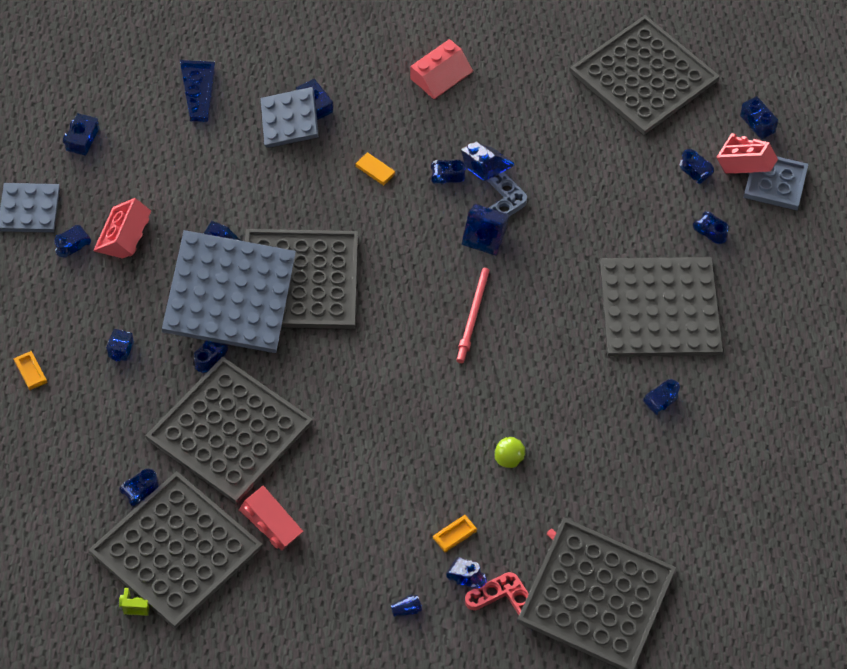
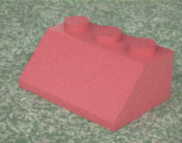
[410,39,473,99]
[93,198,151,258]

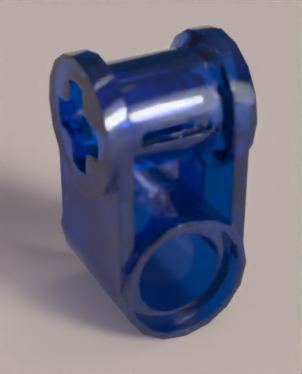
[679,149,714,184]
[431,160,465,183]
[693,211,729,244]
[54,225,92,257]
[194,340,228,373]
[643,379,680,415]
[119,469,159,506]
[446,557,487,589]

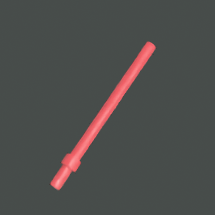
[457,268,490,363]

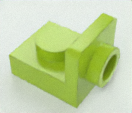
[119,588,149,616]

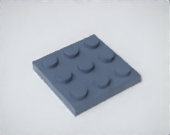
[261,87,319,147]
[743,157,808,210]
[0,183,60,232]

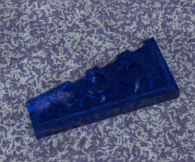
[180,60,215,122]

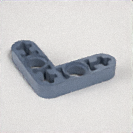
[482,168,527,227]

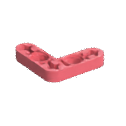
[465,572,529,615]

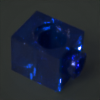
[106,329,134,361]

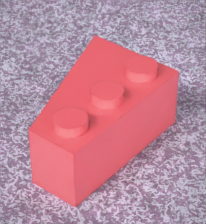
[716,133,778,174]
[239,486,303,550]

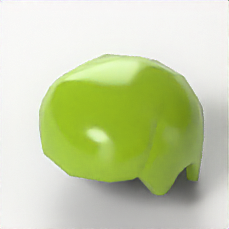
[495,437,525,468]

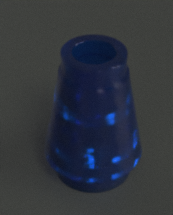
[391,594,422,617]

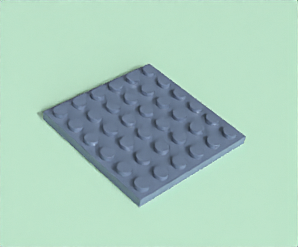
[162,230,296,353]

